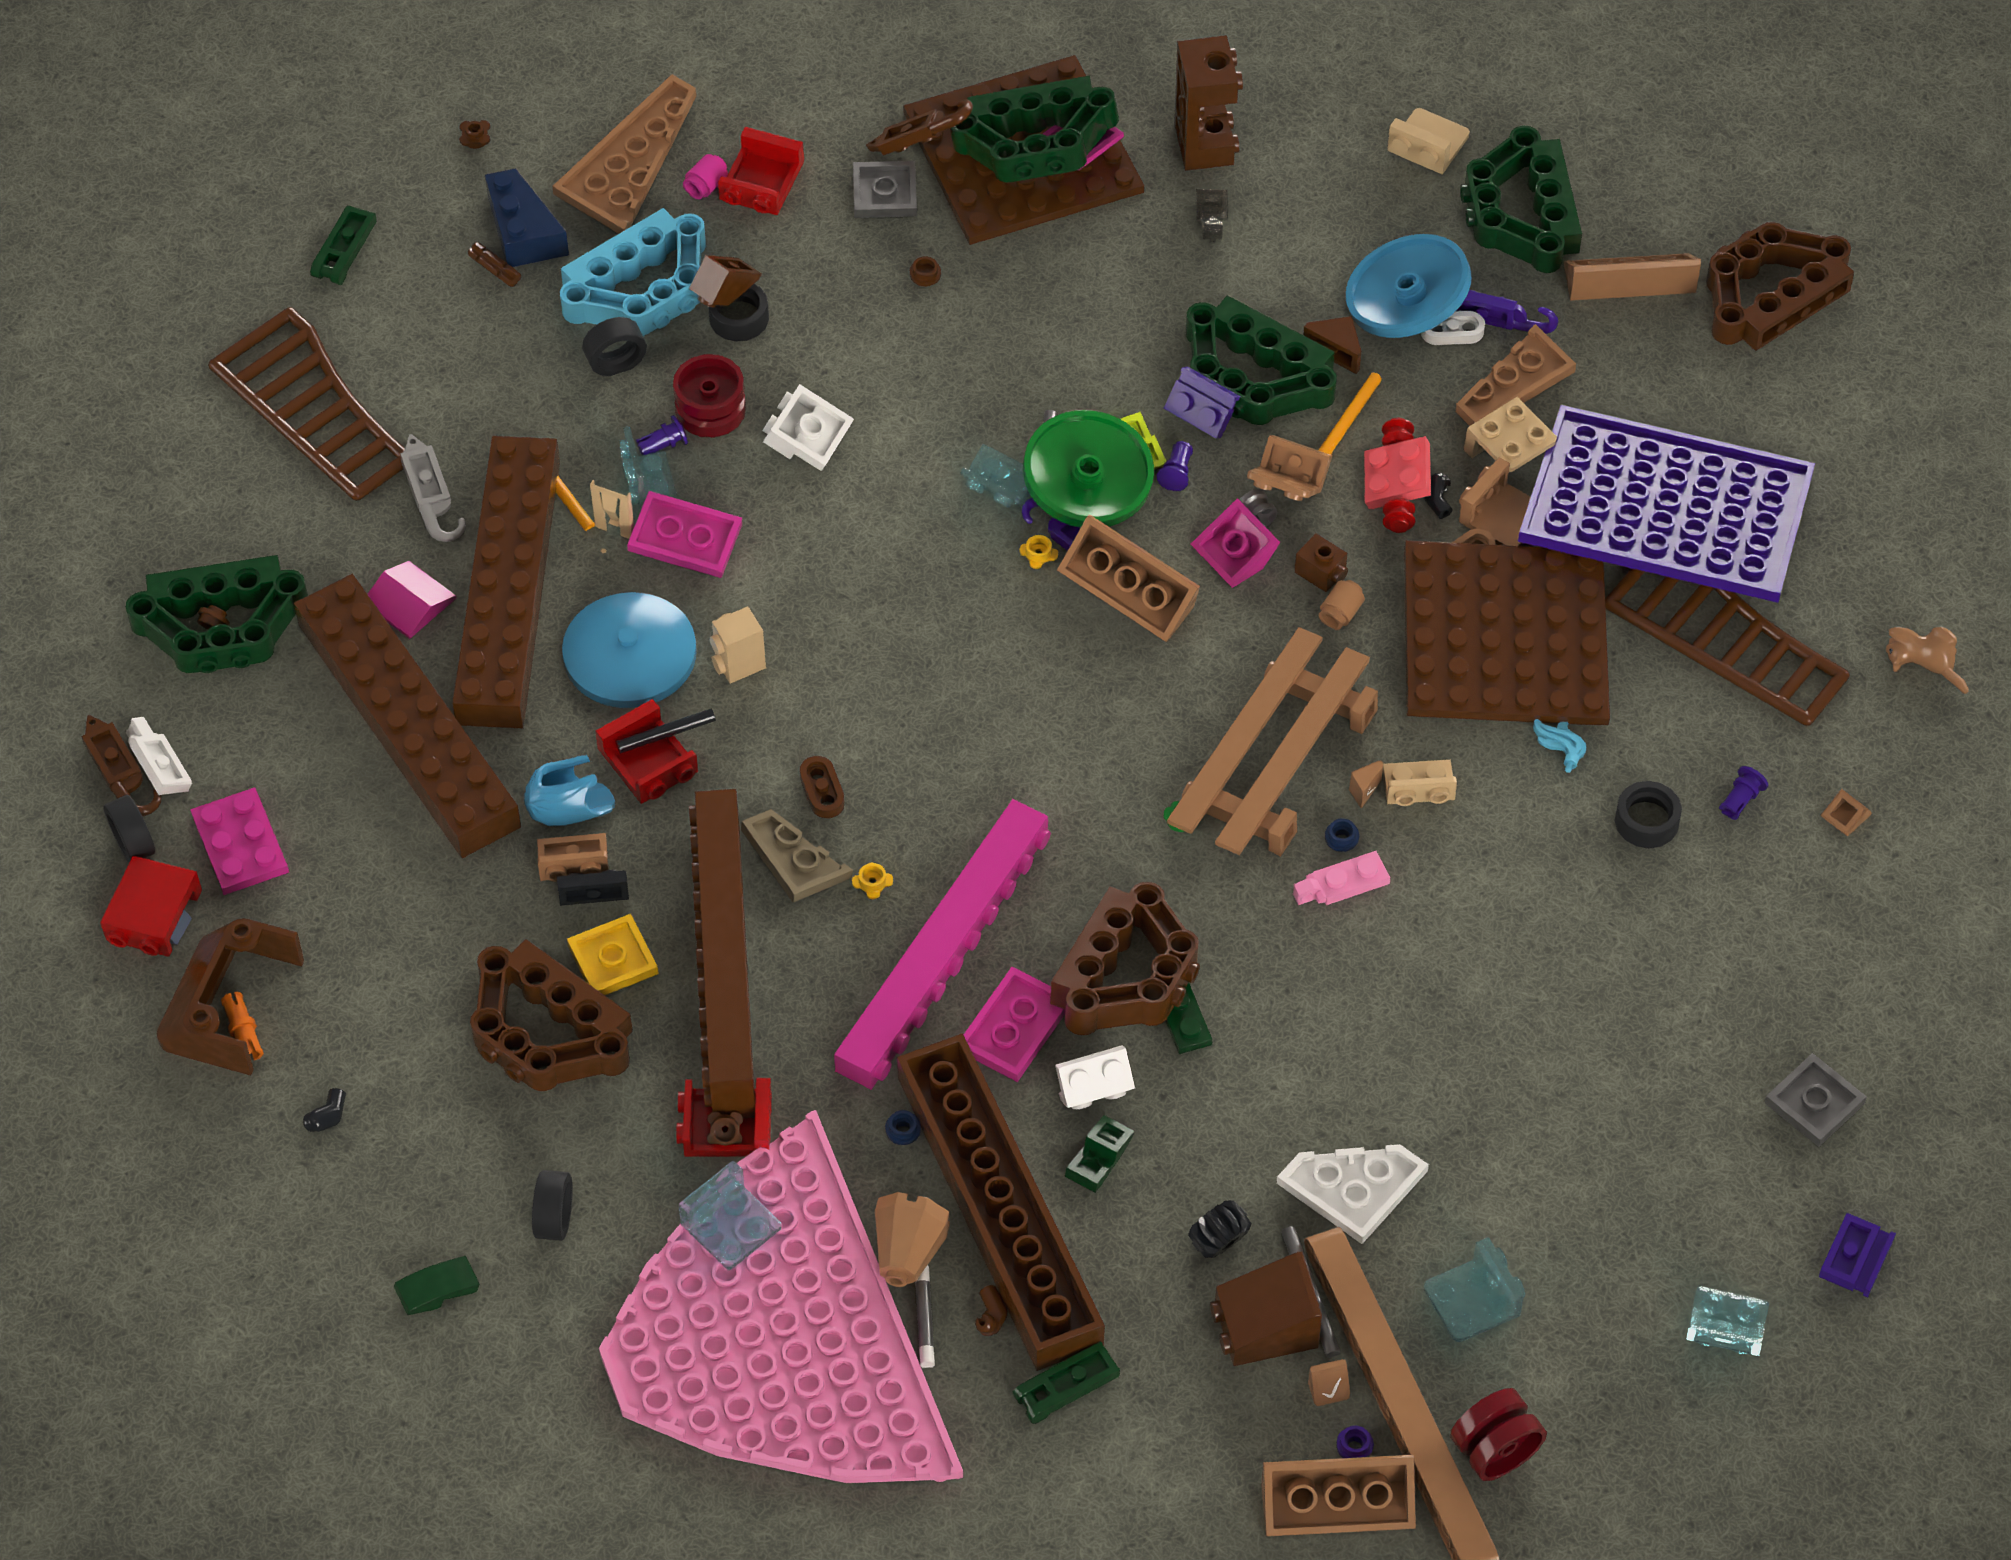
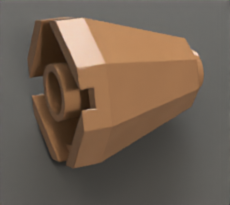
[875,1192,950,1287]

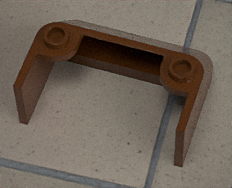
[157,918,304,1076]

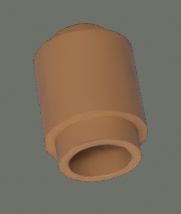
[1319,580,1365,630]

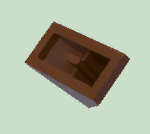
[1303,316,1361,374]

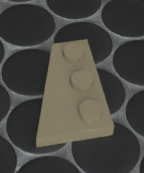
[741,809,853,903]

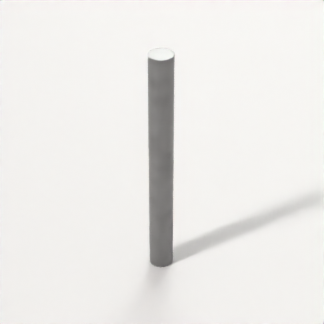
[1281,1226,1340,1358]

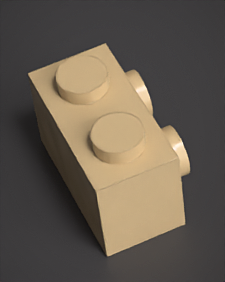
[710,606,766,684]

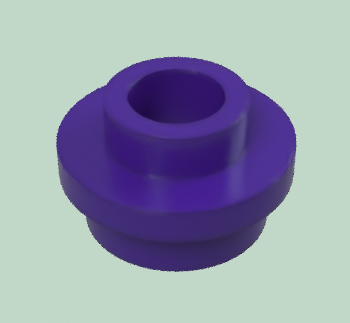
[1336,1426,1374,1458]

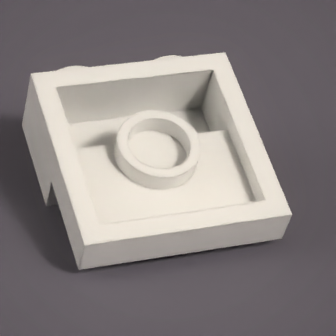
[762,384,854,471]

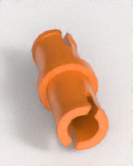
[221,992,264,1060]

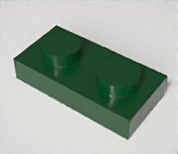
[1165,982,1212,1054]

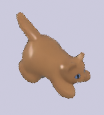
[1886,627,1969,694]

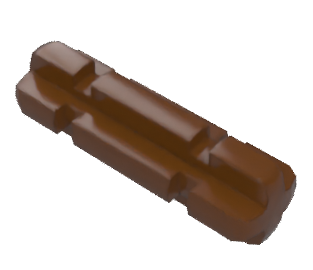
[468,242,521,287]

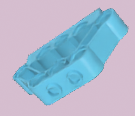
[560,208,706,336]

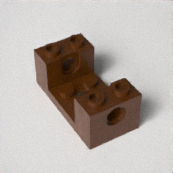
[1174,35,1243,171]

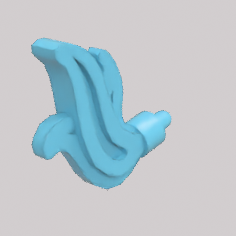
[1533,719,1586,773]

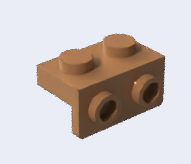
[537,833,609,882]

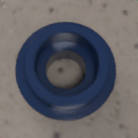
[1325,818,1359,852]
[885,1110,921,1145]

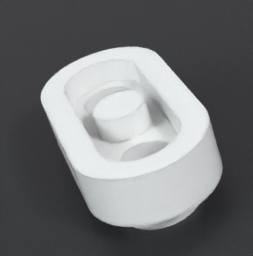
[1421,311,1485,345]

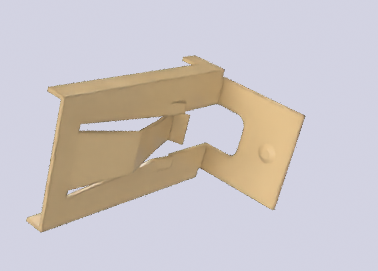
[590,480,634,553]

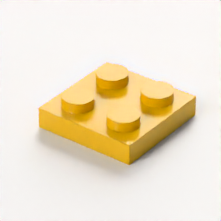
[567,914,659,995]

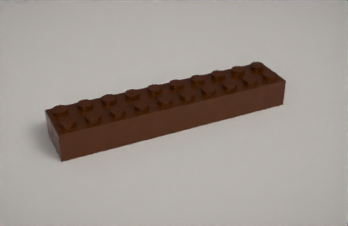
[453,436,560,729]
[294,573,521,858]
[689,789,755,1118]
[897,1033,1105,1371]

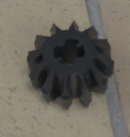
[1188,1200,1252,1258]

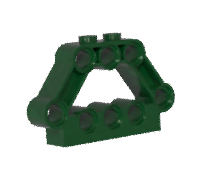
[950,75,1119,183]
[1460,125,1582,273]
[1186,295,1337,425]
[125,555,308,673]

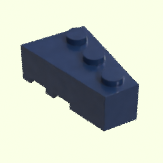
[485,168,569,267]

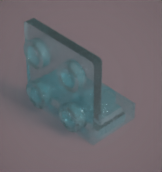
[619,427,678,512]
[679,1160,782,1270]

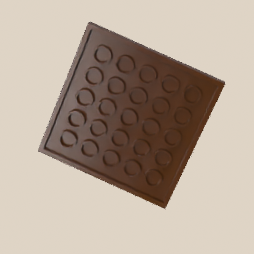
[903,55,1144,245]
[1404,540,1610,725]

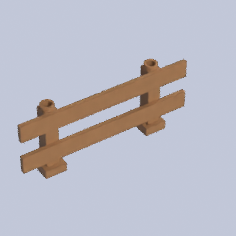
[1167,627,1378,856]

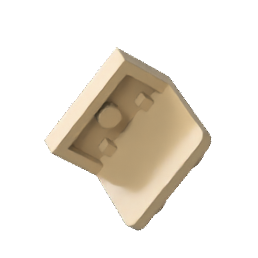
[1388,108,1470,175]
[1464,397,1557,472]

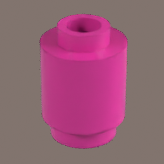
[683,154,728,200]

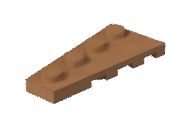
[1455,324,1576,426]

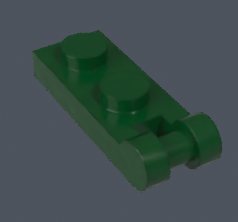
[310,205,377,285]
[1012,1341,1120,1424]

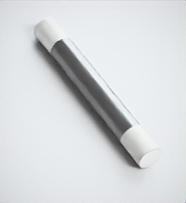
[915,1265,935,1368]

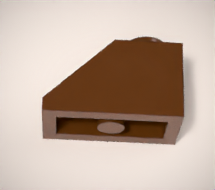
[689,255,762,308]

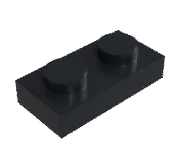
[557,870,629,906]

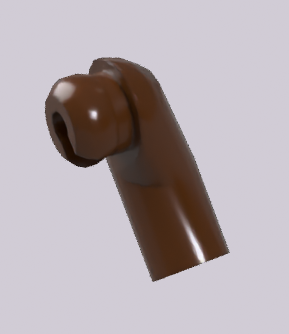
[975,1285,1008,1336]

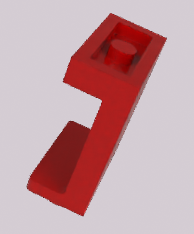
[718,127,804,215]
[595,699,698,804]
[100,856,202,957]
[676,1078,772,1157]

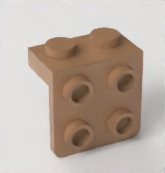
[1247,435,1333,501]
[1459,457,1531,546]

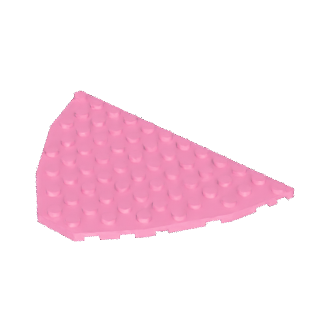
[599,1110,963,1483]

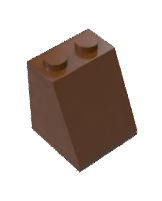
[1210,1251,1322,1366]

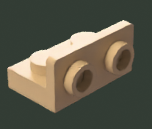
[1383,759,1457,806]

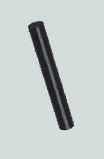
[616,708,716,754]

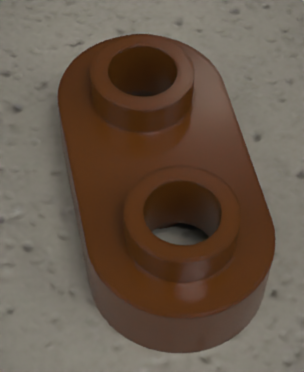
[800,756,845,818]

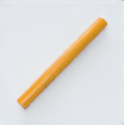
[1318,372,1382,455]

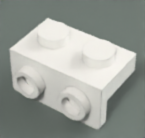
[1055,1045,1135,1109]

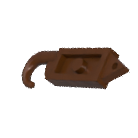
[866,100,973,156]
[81,715,162,816]

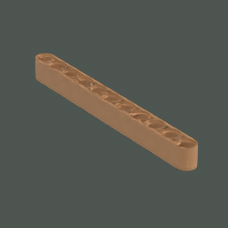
[1304,1227,1499,1560]

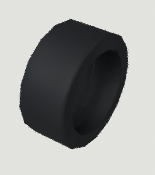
[708,284,769,342]
[582,317,647,376]
[1615,781,1682,849]
[104,795,156,862]
[532,1170,573,1241]

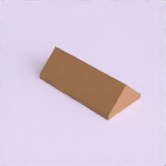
[1564,253,1701,300]
[1057,515,1200,642]
[1261,1455,1416,1536]

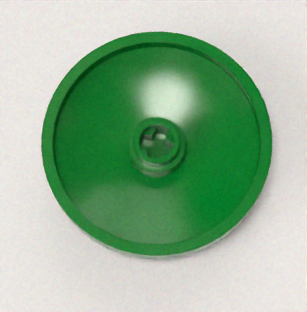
[1023,410,1154,528]

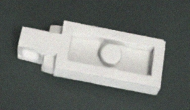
[126,717,192,795]

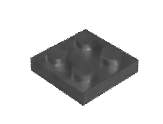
[853,161,917,218]
[1764,1053,1867,1147]

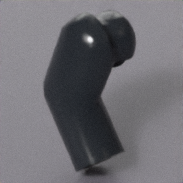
[1424,472,1453,519]
[303,1088,346,1132]

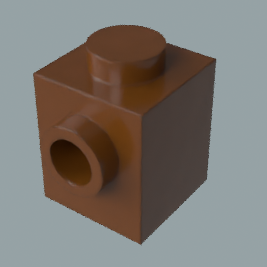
[1294,533,1348,592]

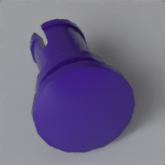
[635,415,688,459]
[1157,441,1193,491]
[1719,766,1768,820]

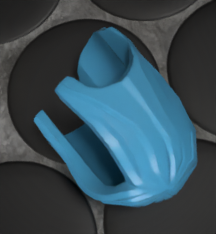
[524,755,615,826]

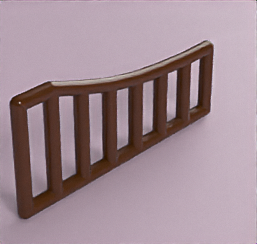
[208,307,405,501]
[1605,569,1850,726]

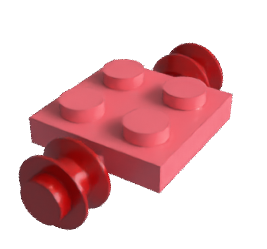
[1364,417,1431,533]

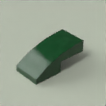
[1065,1115,1134,1193]
[394,1256,480,1316]

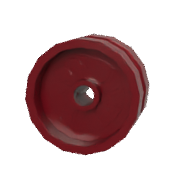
[673,354,746,438]
[1450,1388,1547,1481]

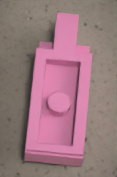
[1293,851,1390,905]

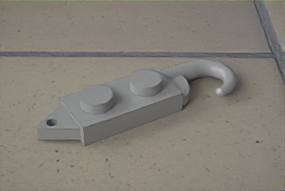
[400,434,466,542]

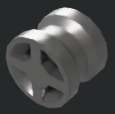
[1240,489,1278,527]

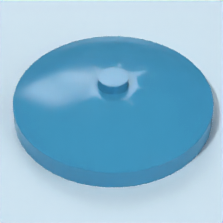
[1346,234,1472,338]
[562,592,696,708]

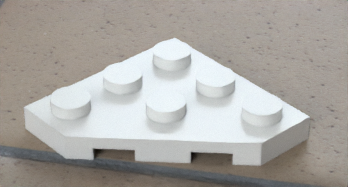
[1277,1144,1429,1244]

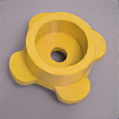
[1019,535,1058,569]
[852,863,893,899]

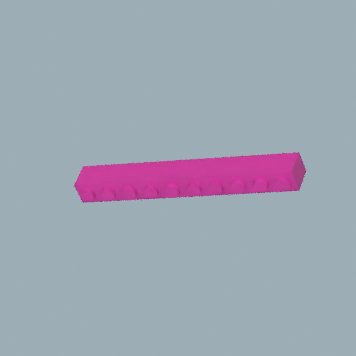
[834,799,1051,1090]

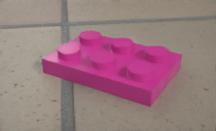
[627,491,742,578]
[190,787,289,895]
[964,967,1065,1082]

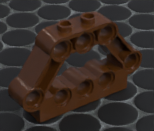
[1706,222,1854,351]
[1050,882,1200,1036]
[470,939,633,1091]

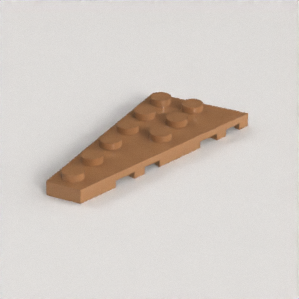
[553,74,696,234]

